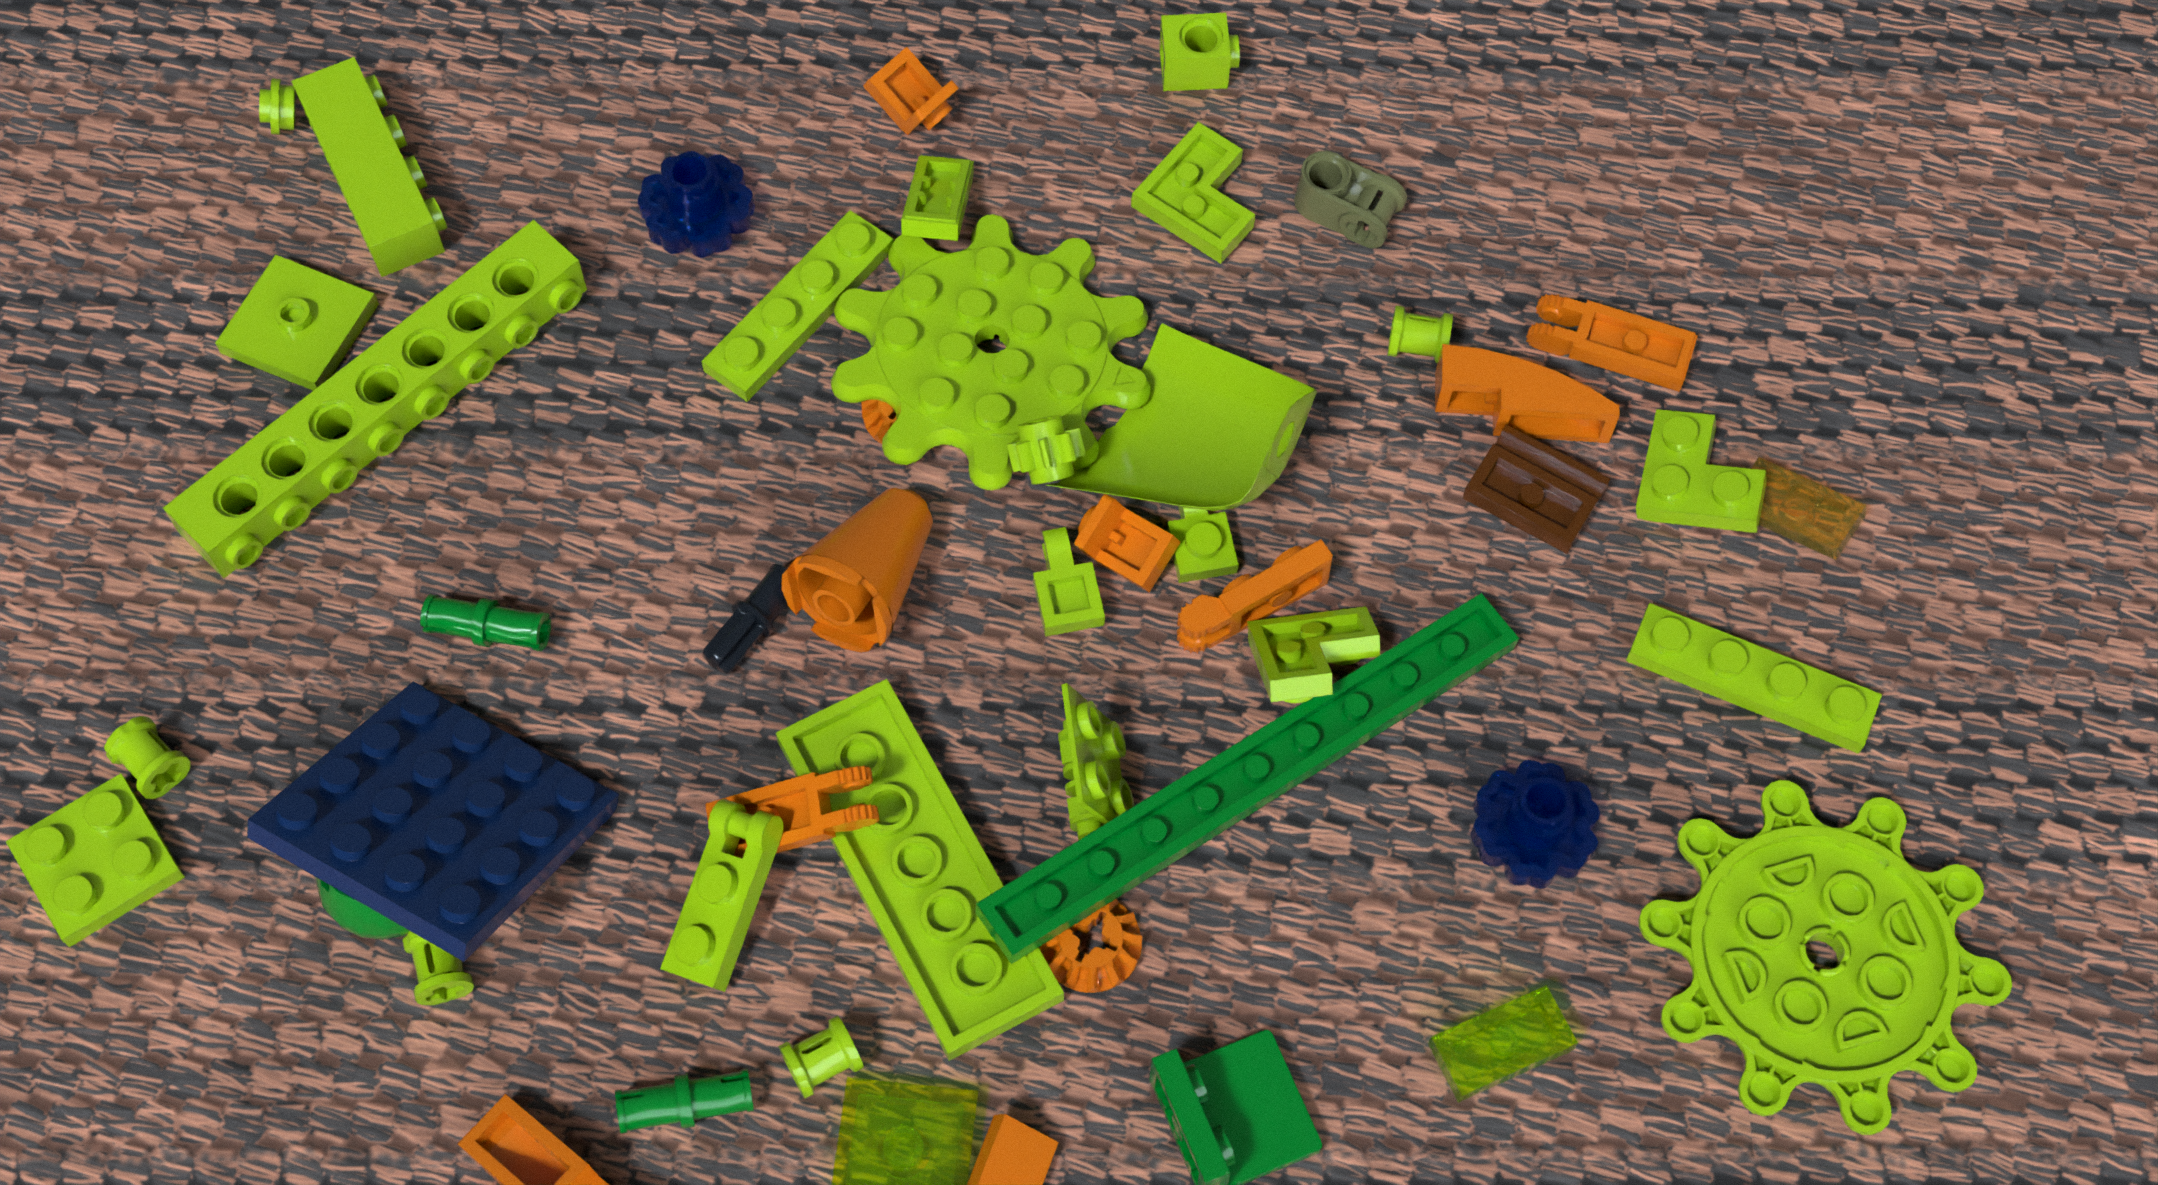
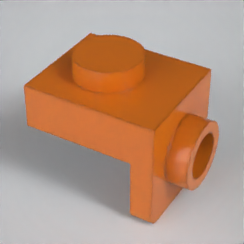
[863,47,959,135]
[1074,494,1181,593]

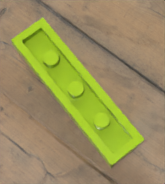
[701,210,894,402]
[1626,603,1882,754]

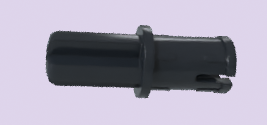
[702,564,788,674]

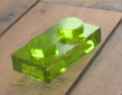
[1428,985,1578,1103]

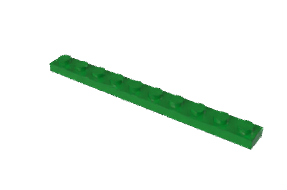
[975,593,1519,964]

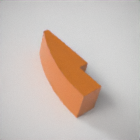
[1435,344,1620,443]
[458,1094,609,1185]

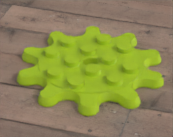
[831,214,1151,491]
[1638,780,2012,1135]

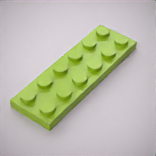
[776,679,1064,1061]

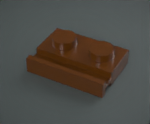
[1462,424,1611,554]

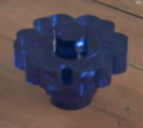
[638,151,755,258]
[1470,760,1600,889]

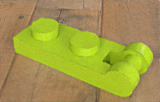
[660,799,783,992]

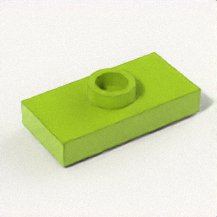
[901,155,974,241]

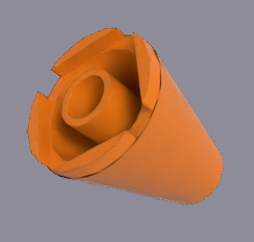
[781,488,933,653]

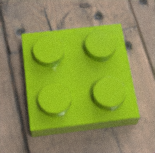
[5,773,185,947]

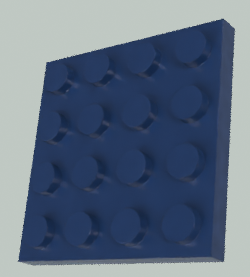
[247,681,619,962]

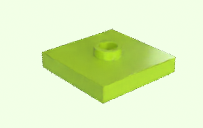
[215,255,379,391]

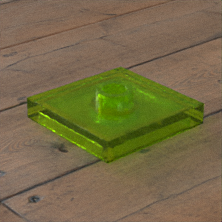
[831,1077,979,1185]

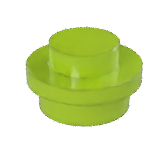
[259,78,295,135]

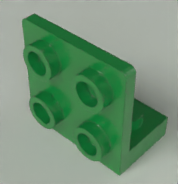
[1149,1030,1322,1185]

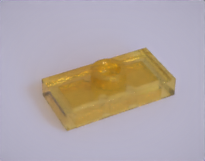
[1751,457,1866,560]

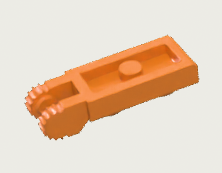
[1526,294,1698,392]
[1177,539,1333,654]
[705,766,879,858]

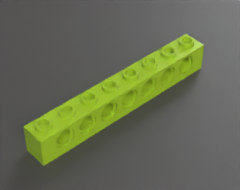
[163,220,587,579]

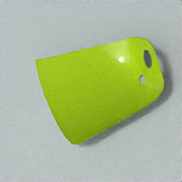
[1045,323,1317,511]

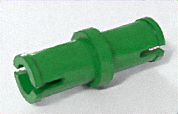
[420,594,551,651]
[615,1068,754,1134]

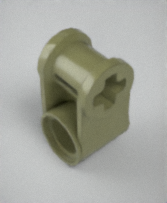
[1294,151,1407,249]

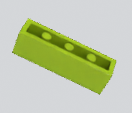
[291,57,448,277]

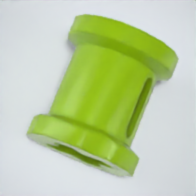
[1387,305,1453,364]
[104,716,190,799]
[402,931,474,1005]
[778,1015,864,1099]

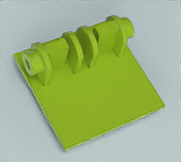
[1058,683,1134,840]

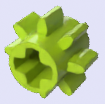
[1007,415,1086,485]

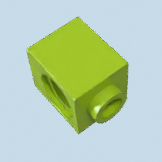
[1159,13,1240,91]

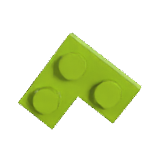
[1131,122,1255,264]
[1636,409,1767,533]
[1247,606,1380,703]

